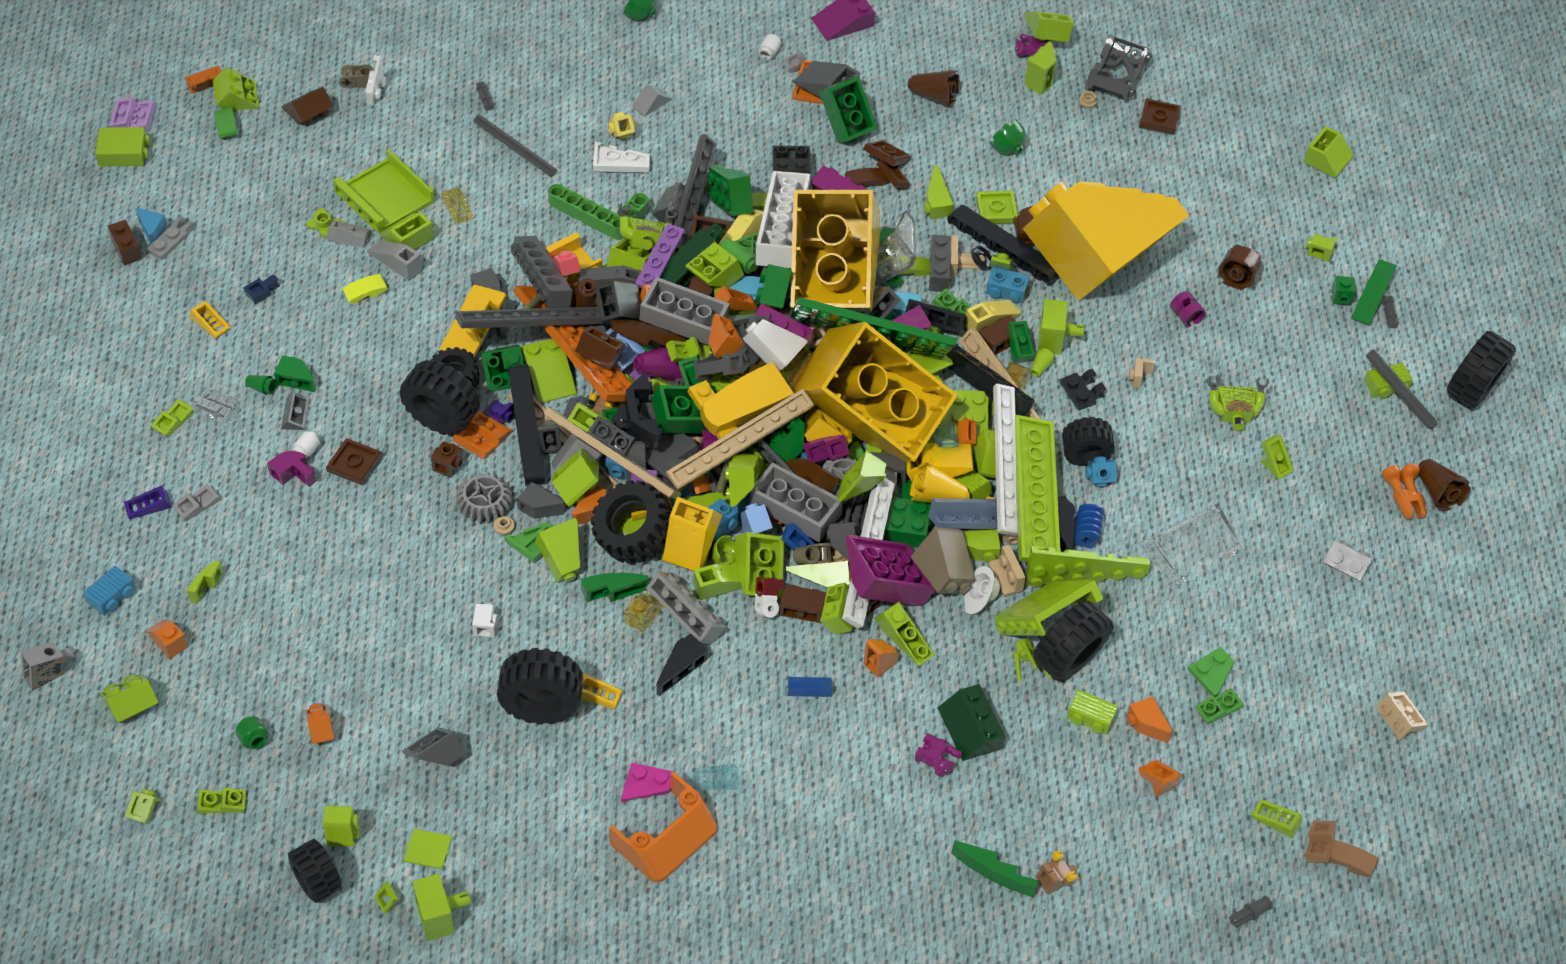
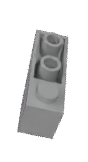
[367,240,422,280]

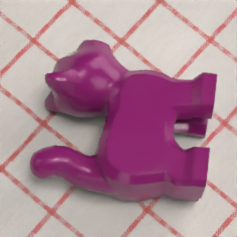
[1014,34,1051,57]
[915,733,962,776]

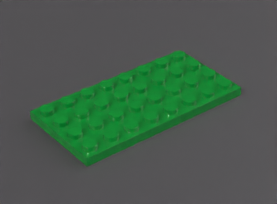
[790,297,957,359]

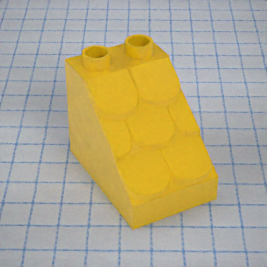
[1023,181,1190,301]
[790,190,880,312]
[790,322,958,462]

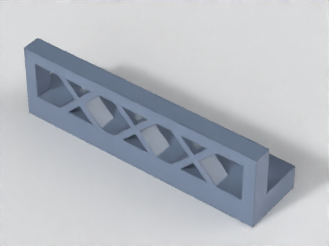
[928,498,998,529]

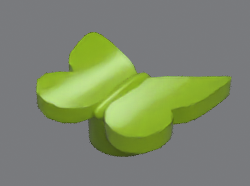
[306,207,345,238]

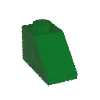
[274,355,316,392]

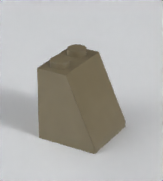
[911,527,976,594]

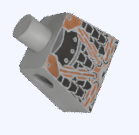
[21,642,74,691]

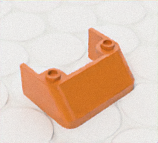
[609,771,717,883]

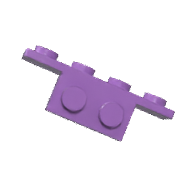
[636,224,684,288]

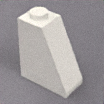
[742,319,807,371]

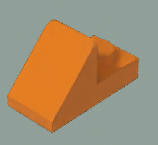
[1138,760,1181,797]

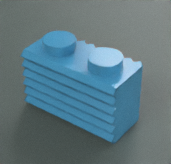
[83,566,136,616]

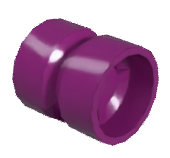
[1170,291,1206,327]

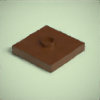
[1139,98,1181,135]
[863,140,912,166]
[326,438,383,485]

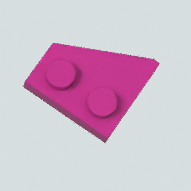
[621,762,673,802]

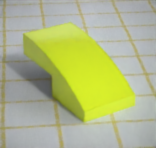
[342,274,388,304]

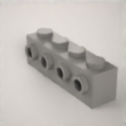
[646,572,725,644]

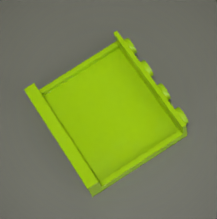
[333,149,435,234]
[993,580,1103,636]

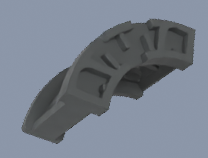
[1085,35,1152,100]
[694,315,769,381]

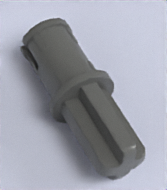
[1229,896,1273,928]

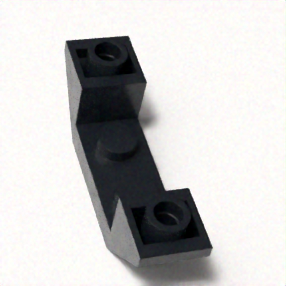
[624,373,662,449]

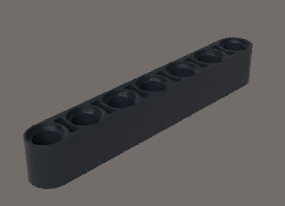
[947,205,1059,286]
[946,344,1035,417]
[508,364,545,486]

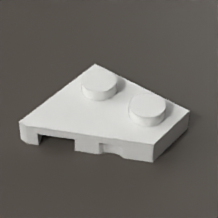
[365,55,386,105]

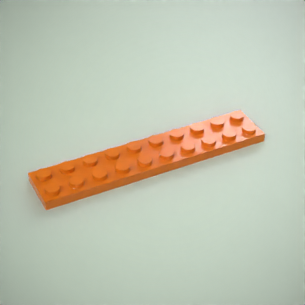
[514,285,631,403]

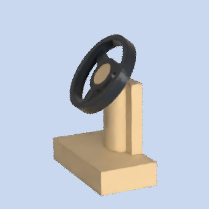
[950,235,992,276]

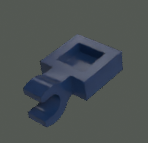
[243,274,280,304]

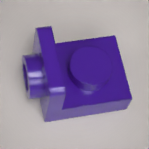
[482,400,514,425]

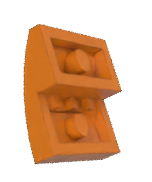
[453,411,511,460]

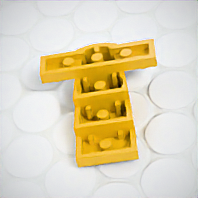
[687,362,794,450]

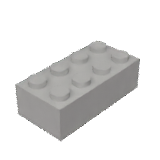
[639,277,730,346]
[749,462,843,542]

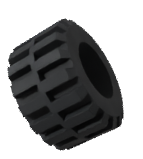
[430,347,480,390]
[1062,417,1115,466]
[288,838,342,903]

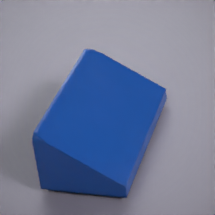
[781,523,815,557]
[788,677,832,697]

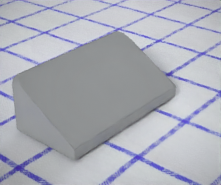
[327,220,371,248]

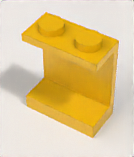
[545,232,602,284]

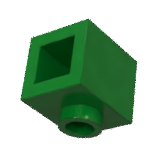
[1331,276,1356,306]

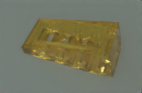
[441,187,474,224]

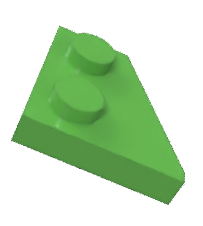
[505,522,553,563]
[1187,646,1234,697]

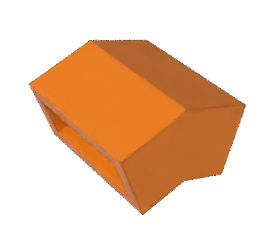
[956,418,976,446]

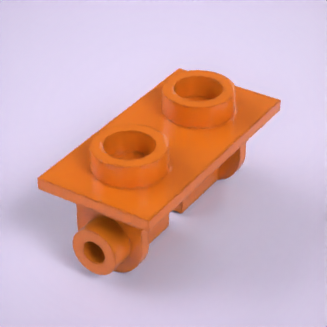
[184,65,222,94]

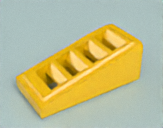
[190,300,231,339]
[581,673,623,709]

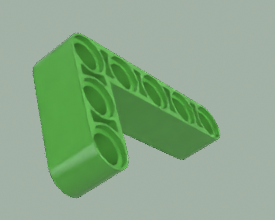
[548,184,648,240]

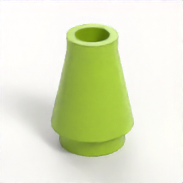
[1029,348,1054,378]

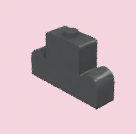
[646,433,699,491]

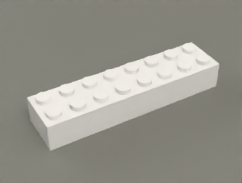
[755,171,810,269]

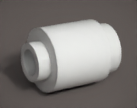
[758,34,781,60]
[291,431,320,459]

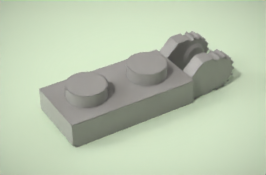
[146,216,196,260]

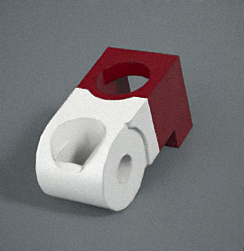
[755,577,784,618]

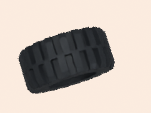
[1447,331,1516,408]
[400,360,480,436]
[591,480,672,564]
[1033,600,1114,682]
[497,648,583,725]

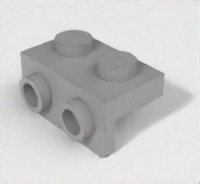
[1323,540,1373,582]

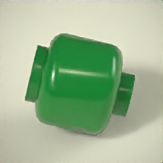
[235,716,269,749]

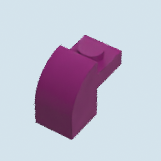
[267,451,315,487]

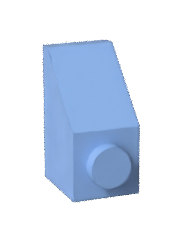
[741,503,773,534]

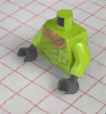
[617,203,677,250]
[1206,375,1269,431]

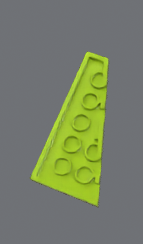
[1025,546,1150,588]

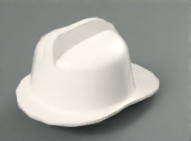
[964,566,1000,614]

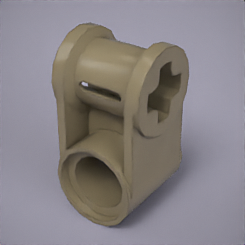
[339,64,374,88]
[793,543,834,565]

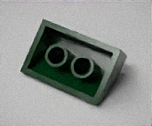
[937,684,1005,761]

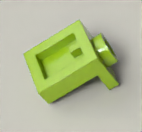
[124,788,161,824]

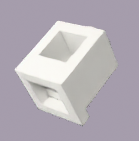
[472,604,497,638]

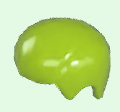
[711,535,736,565]

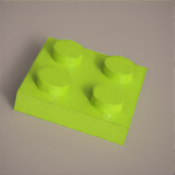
[976,190,1018,224]

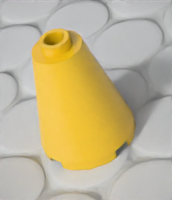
[910,461,970,503]

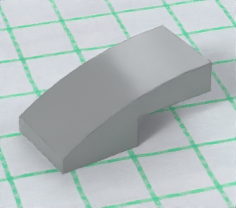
[172,483,221,521]

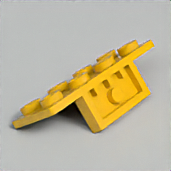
[439,285,507,357]

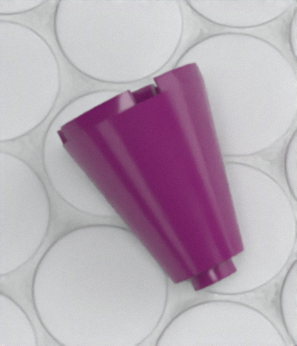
[633,346,683,382]

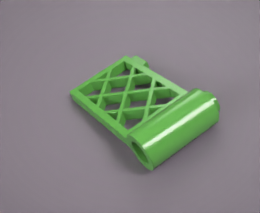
[719,231,759,274]

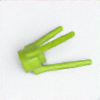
[1013,638,1052,682]

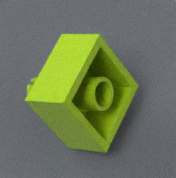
[1038,299,1084,355]
[412,873,471,941]

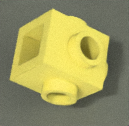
[607,112,635,139]

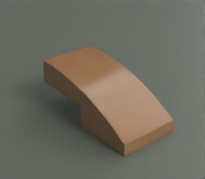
[1305,820,1336,863]
[1329,840,1379,878]

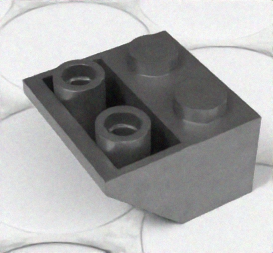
[652,182,705,225]

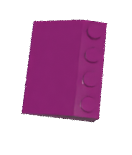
[846,535,935,606]

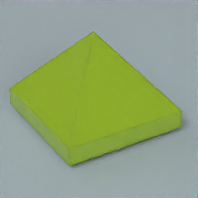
[374,881,398,914]

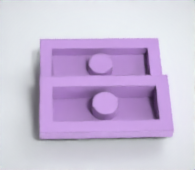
[109,97,156,131]

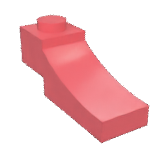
[551,251,580,276]

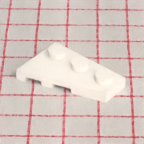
[593,141,650,173]

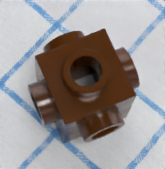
[431,441,463,478]

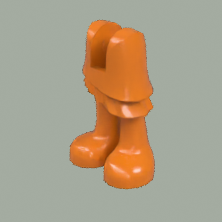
[1382,463,1426,520]

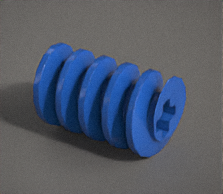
[1074,504,1104,548]

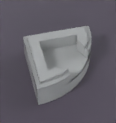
[785,51,804,73]

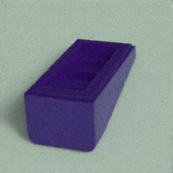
[124,485,172,520]

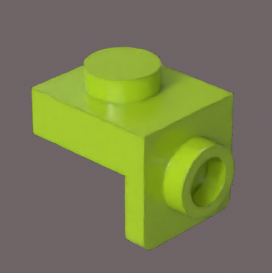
[666,337,701,362]

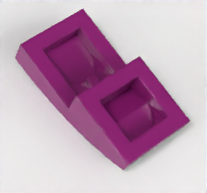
[802,435,850,463]

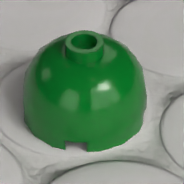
[623,0,656,21]
[989,120,1026,155]

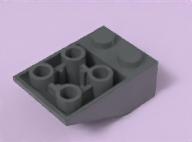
[793,61,861,98]

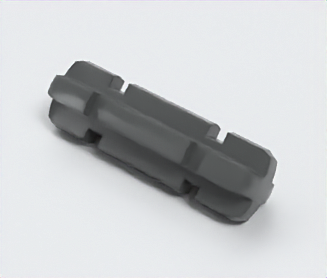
[476,81,494,111]
[1383,296,1399,328]

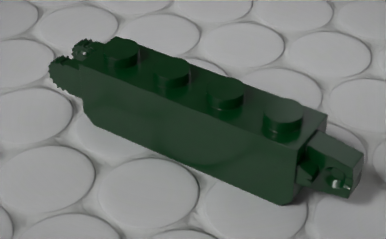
[660,223,725,287]

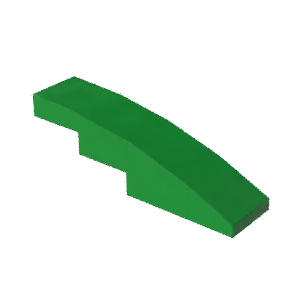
[1351,259,1397,326]
[951,840,1038,898]

